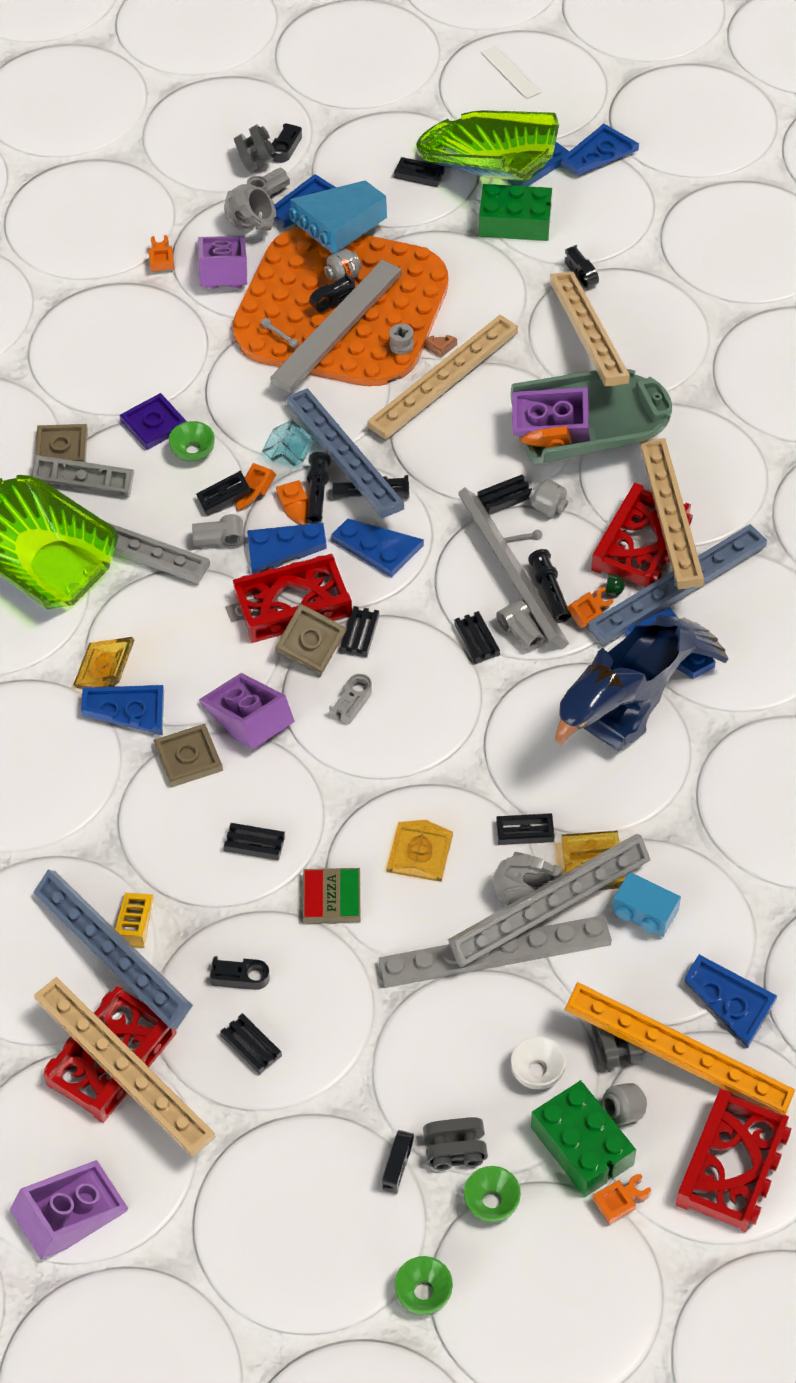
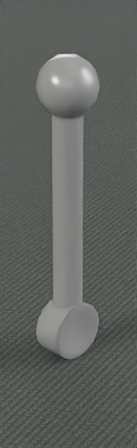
[261,318,299,348]
[504,530,542,542]

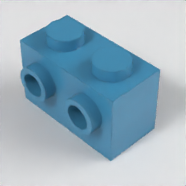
[612,872,681,937]

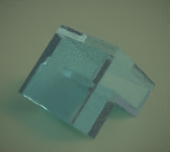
[262,419,314,466]

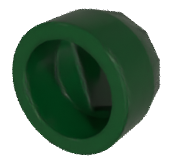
[605,574,625,596]

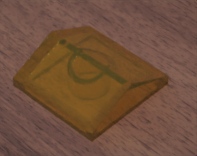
[73,637,135,689]
[386,819,453,882]

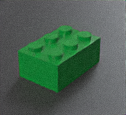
[479,184,552,241]
[531,1080,636,1197]

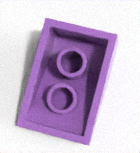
[198,236,247,289]
[512,387,590,444]
[199,673,295,749]
[10,1160,128,1259]

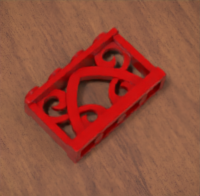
[591,482,693,588]
[233,554,352,643]
[43,985,177,1123]
[675,1088,792,1232]

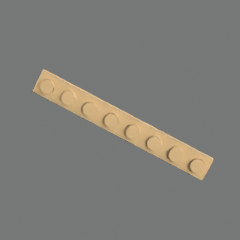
[550,271,630,387]
[367,315,518,440]
[640,438,704,589]
[34,977,216,1158]

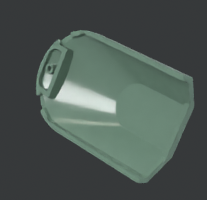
[510,369,672,464]

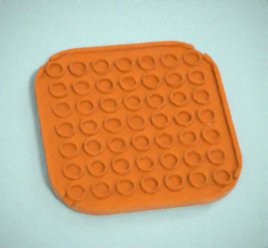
[233,227,448,386]

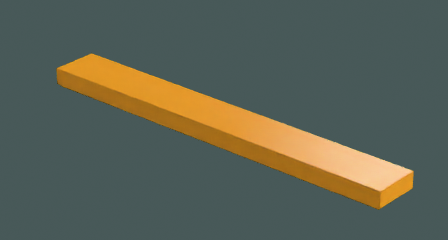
[564,982,795,1115]

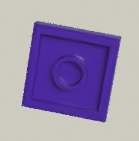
[119,393,187,450]

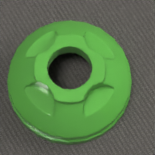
[169,421,215,461]
[464,1166,521,1223]
[395,1256,453,1315]

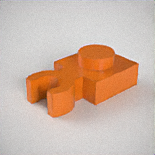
[149,235,174,272]
[566,587,613,629]
[592,1174,651,1225]

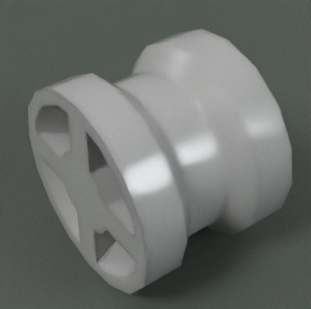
[389,323,414,355]

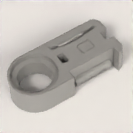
[329,674,372,725]

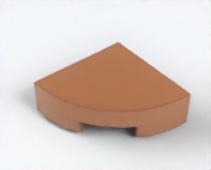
[424,335,457,358]

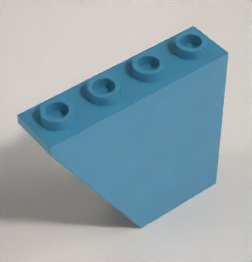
[289,180,387,254]

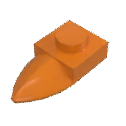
[519,426,572,448]
[236,463,276,510]
[276,480,308,525]

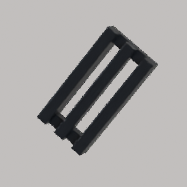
[394,157,445,187]
[196,470,252,516]
[477,474,532,515]
[341,606,380,657]
[454,611,500,664]
[496,813,555,845]
[224,823,285,860]
[220,1013,282,1074]

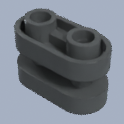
[234,124,276,173]
[591,1024,646,1069]
[423,1117,488,1171]

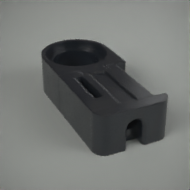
[272,123,302,163]
[565,245,599,288]
[309,273,355,313]
[210,956,270,990]
[382,1130,414,1194]

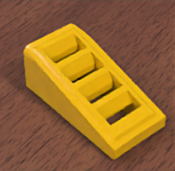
[115,892,154,947]

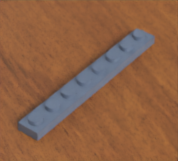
[286,388,404,519]
[588,524,767,646]
[33,869,193,1029]

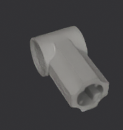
[247,167,290,196]
[192,514,244,549]
[496,600,546,651]

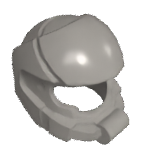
[224,184,276,232]
[493,852,563,905]

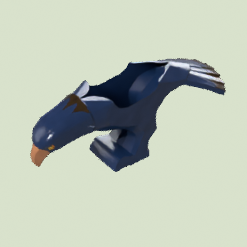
[555,615,729,751]

